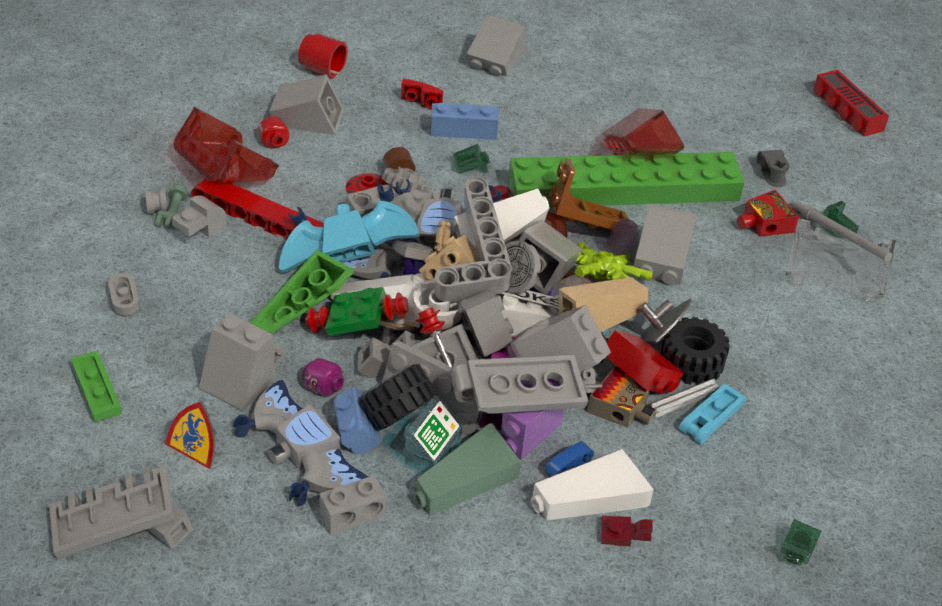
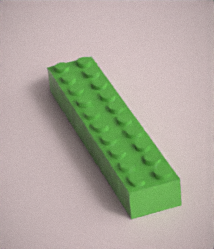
[508,152,745,207]

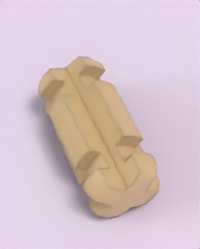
[434,221,453,251]

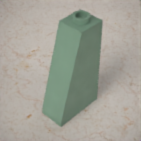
[414,423,521,516]

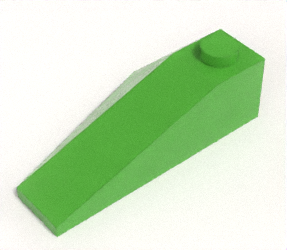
[250,250,354,334]

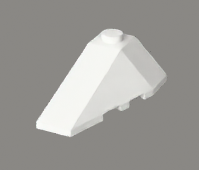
[331,274,427,328]

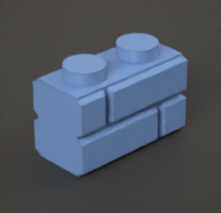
[333,387,381,454]

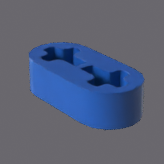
[545,441,594,477]

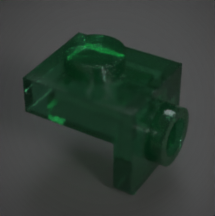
[821,201,859,241]
[780,519,821,565]

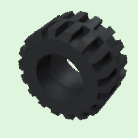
[660,317,730,385]
[360,364,437,430]

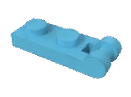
[679,383,746,445]

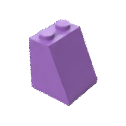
[501,379,564,460]

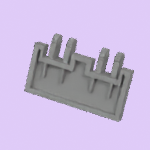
[49,466,176,559]

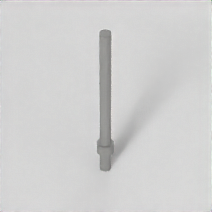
[791,200,892,262]

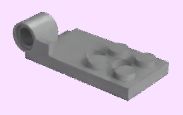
[450,355,588,414]

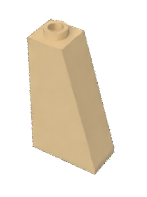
[559,277,648,333]

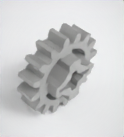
[382,167,433,193]

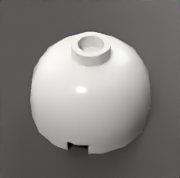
[413,279,465,330]

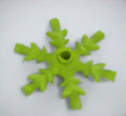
[575,242,653,281]

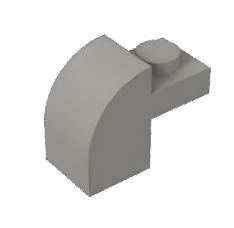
[172,196,227,237]
[358,331,415,378]

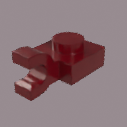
[601,515,653,547]

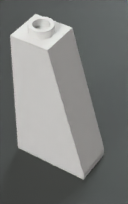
[453,189,549,250]
[531,449,654,520]

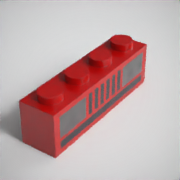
[813,69,889,137]

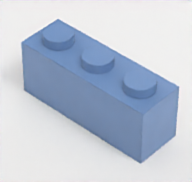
[431,103,499,140]

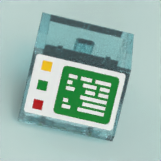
[402,395,462,475]

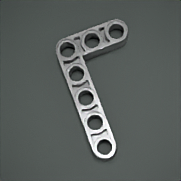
[435,176,512,302]

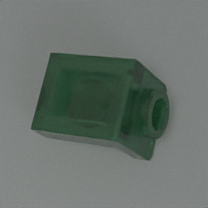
[453,144,490,174]

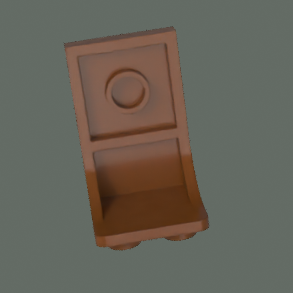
[549,158,632,235]

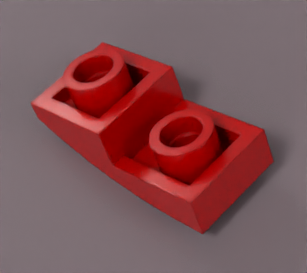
[401,78,444,109]

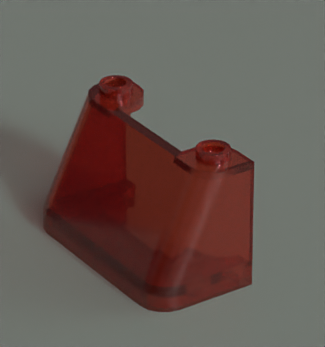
[174,106,279,184]

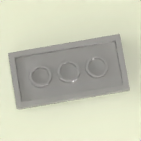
[382,340,483,437]

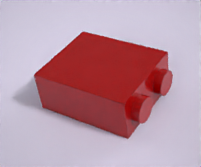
[606,330,684,394]

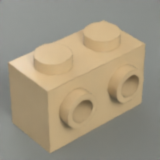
[419,235,480,281]

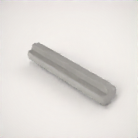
[649,379,719,418]

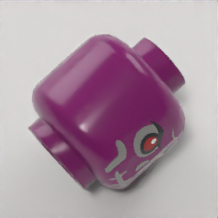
[302,358,344,397]

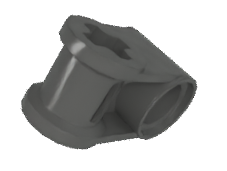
[757,150,790,187]

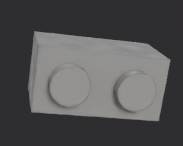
[459,289,514,357]

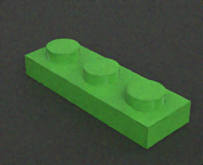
[71,350,122,422]

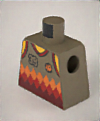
[587,366,657,428]

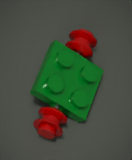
[306,287,409,336]

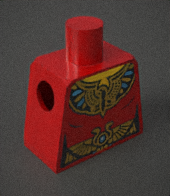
[737,190,799,237]

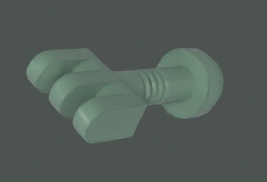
[155,184,188,229]

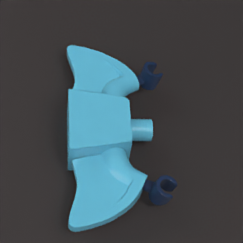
[279,184,420,273]

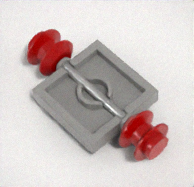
[411,307,477,368]

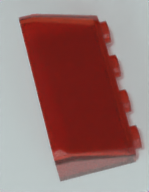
[603,108,684,155]

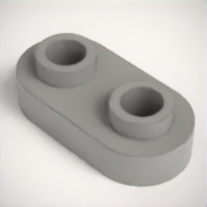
[108,273,140,316]

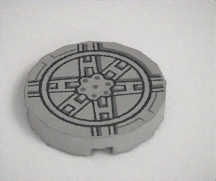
[505,241,541,294]

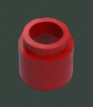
[298,33,348,79]

